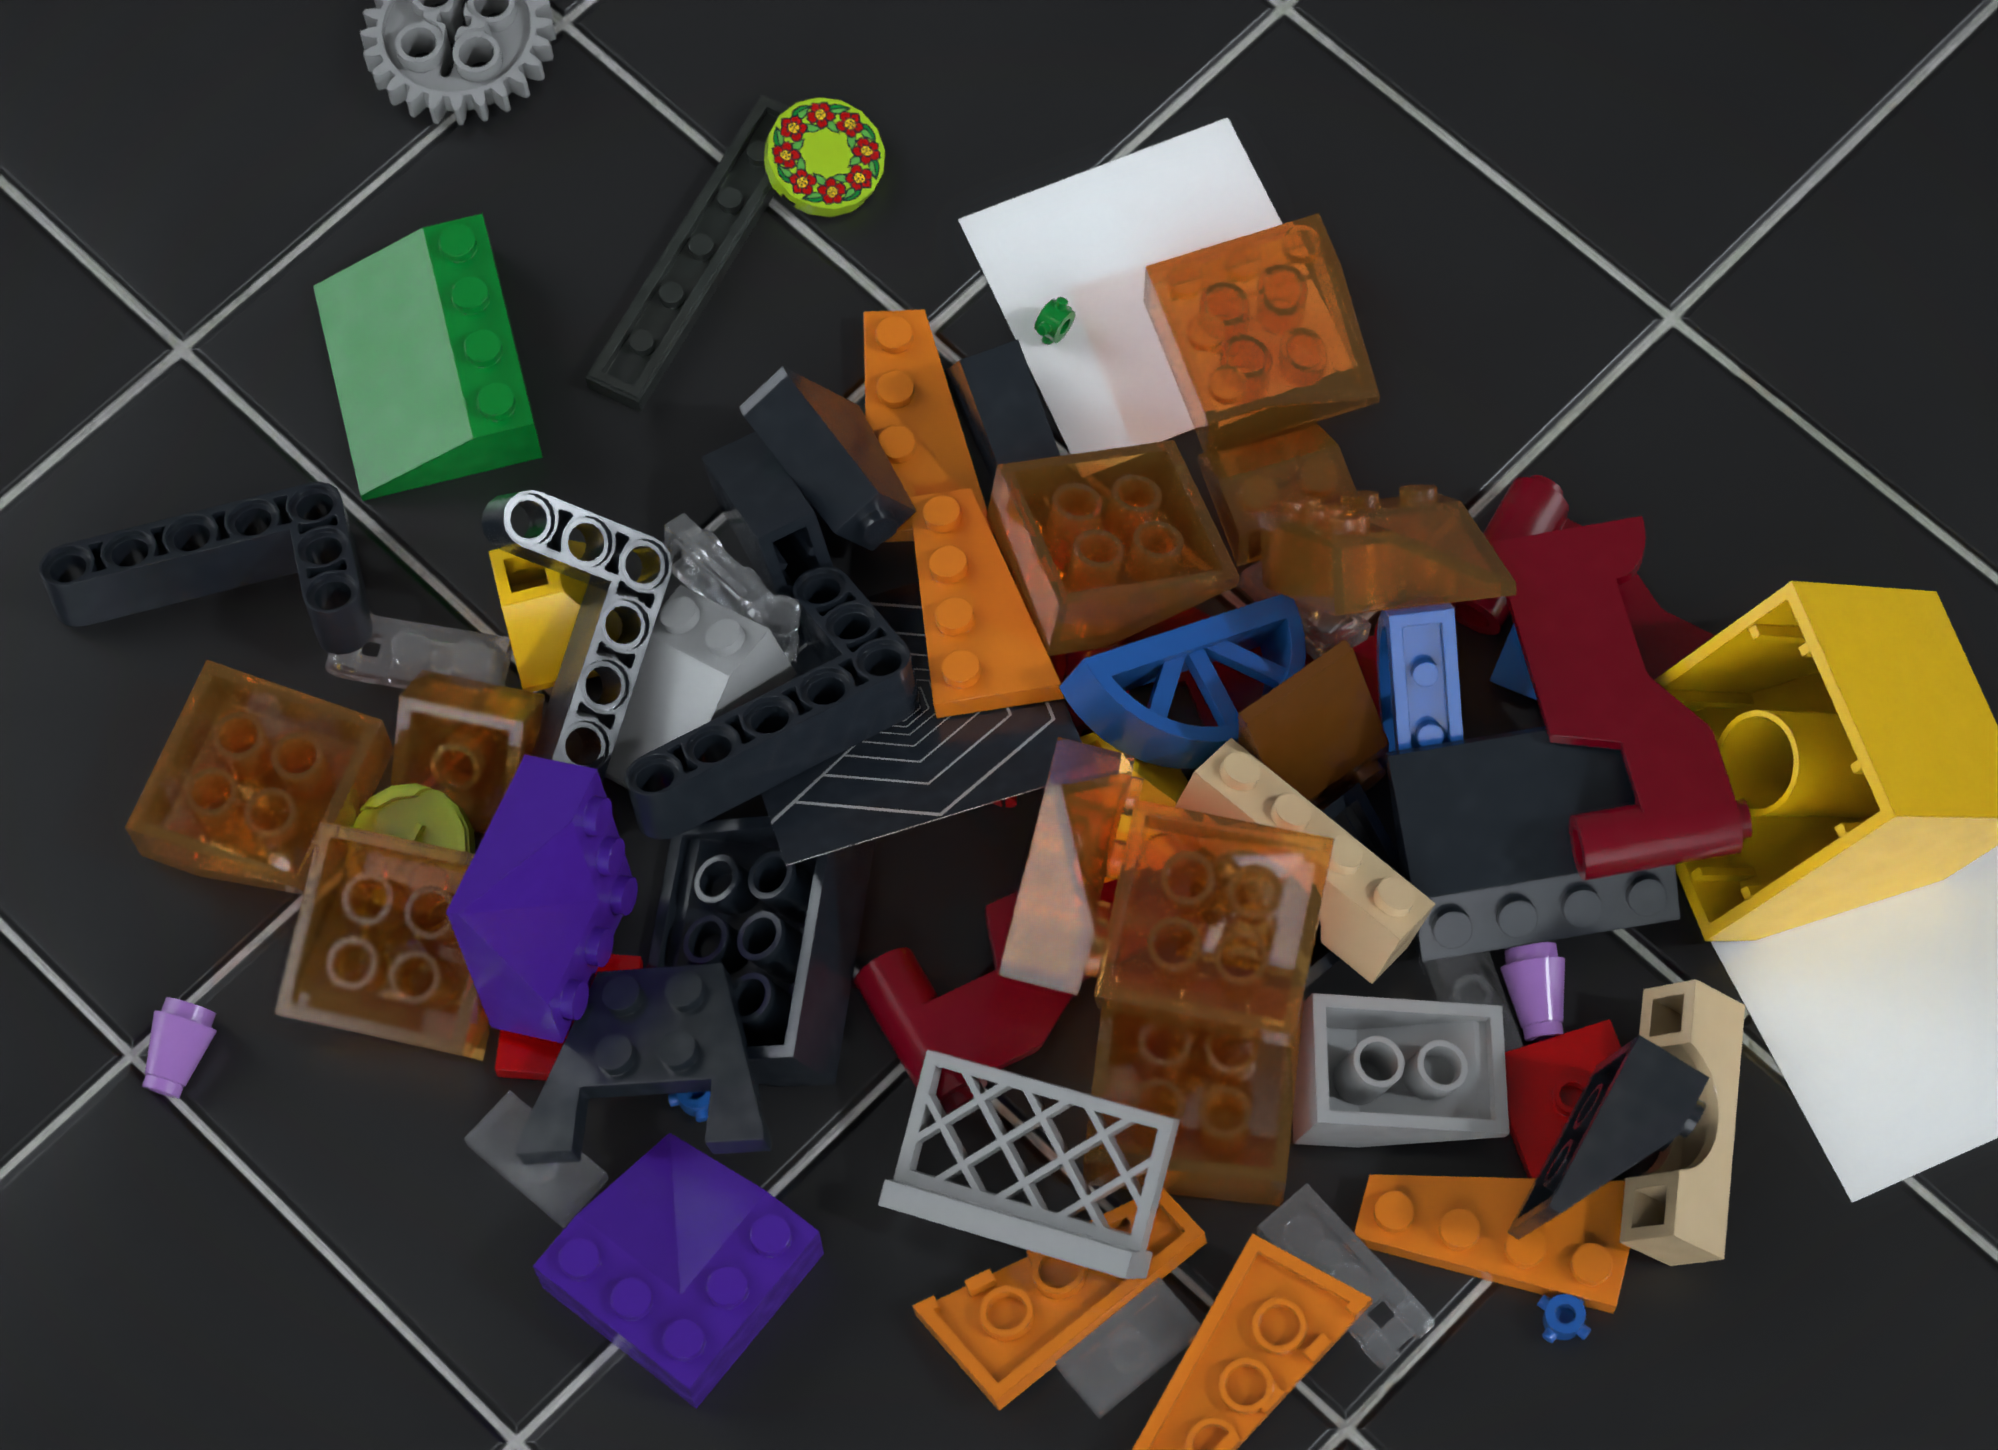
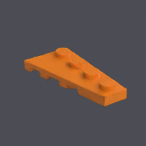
[864,309,993,542]
[909,488,1064,718]
[1352,1174,1630,1314]
[912,1188,1207,1411]
[1132,1233,1373,1450]

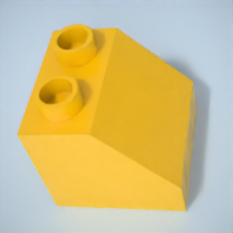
[1654,581,1998,941]

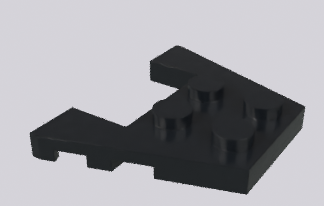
[515,963,772,1165]

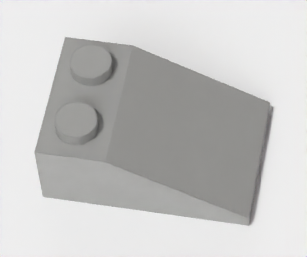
[605,585,797,789]
[1289,993,1509,1148]

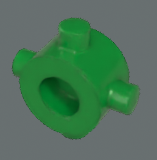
[1034,297,1076,345]

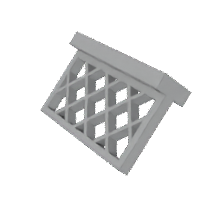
[878,1050,1180,1279]

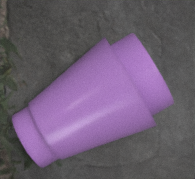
[1500,942,1565,1042]
[142,997,217,1099]

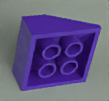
[446,755,638,1043]
[533,1133,824,1409]

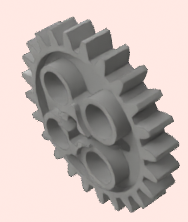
[360,0,556,125]

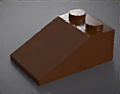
[1238,639,1389,806]

